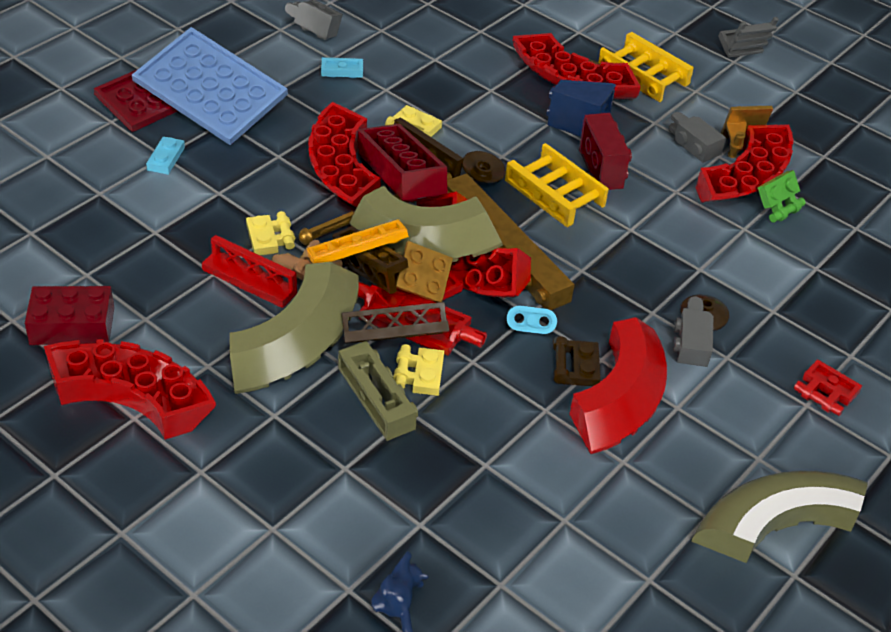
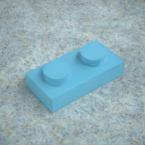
[321,57,363,78]
[146,137,185,175]

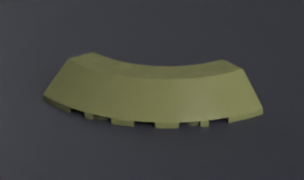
[349,186,503,262]
[230,262,359,394]

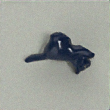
[371,551,429,632]

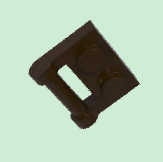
[553,336,601,386]

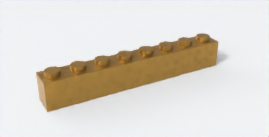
[447,173,575,310]

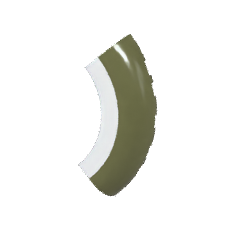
[691,471,868,563]

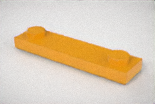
[306,219,409,263]

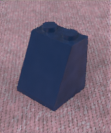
[546,80,616,137]

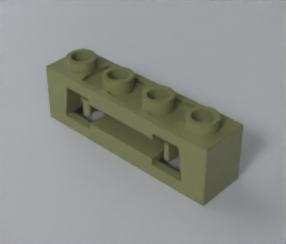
[338,341,418,441]

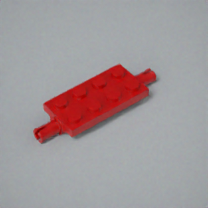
[358,282,487,356]

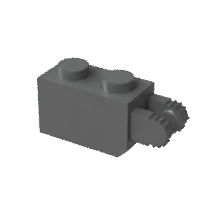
[285,0,343,40]
[669,112,726,163]
[673,296,713,367]

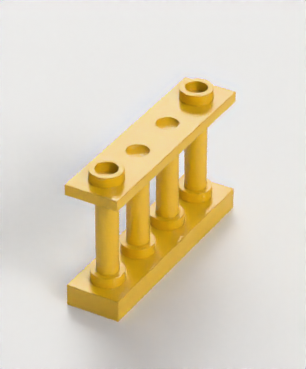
[598,32,694,102]
[505,143,609,227]

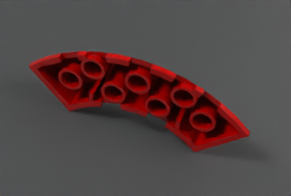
[308,102,381,207]
[696,125,794,203]
[417,191,531,297]
[569,317,667,454]
[44,339,216,440]

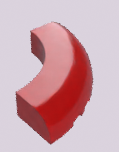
[513,33,641,99]

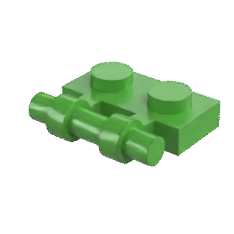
[758,170,806,223]

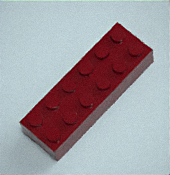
[358,123,448,202]

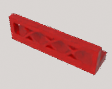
[202,235,297,308]

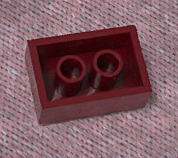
[579,113,632,190]
[24,286,115,345]

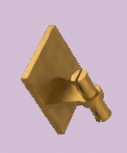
[721,106,773,158]
[394,241,453,303]

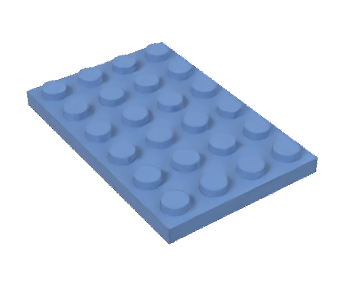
[132,27,288,145]

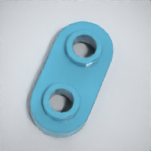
[507,306,557,334]

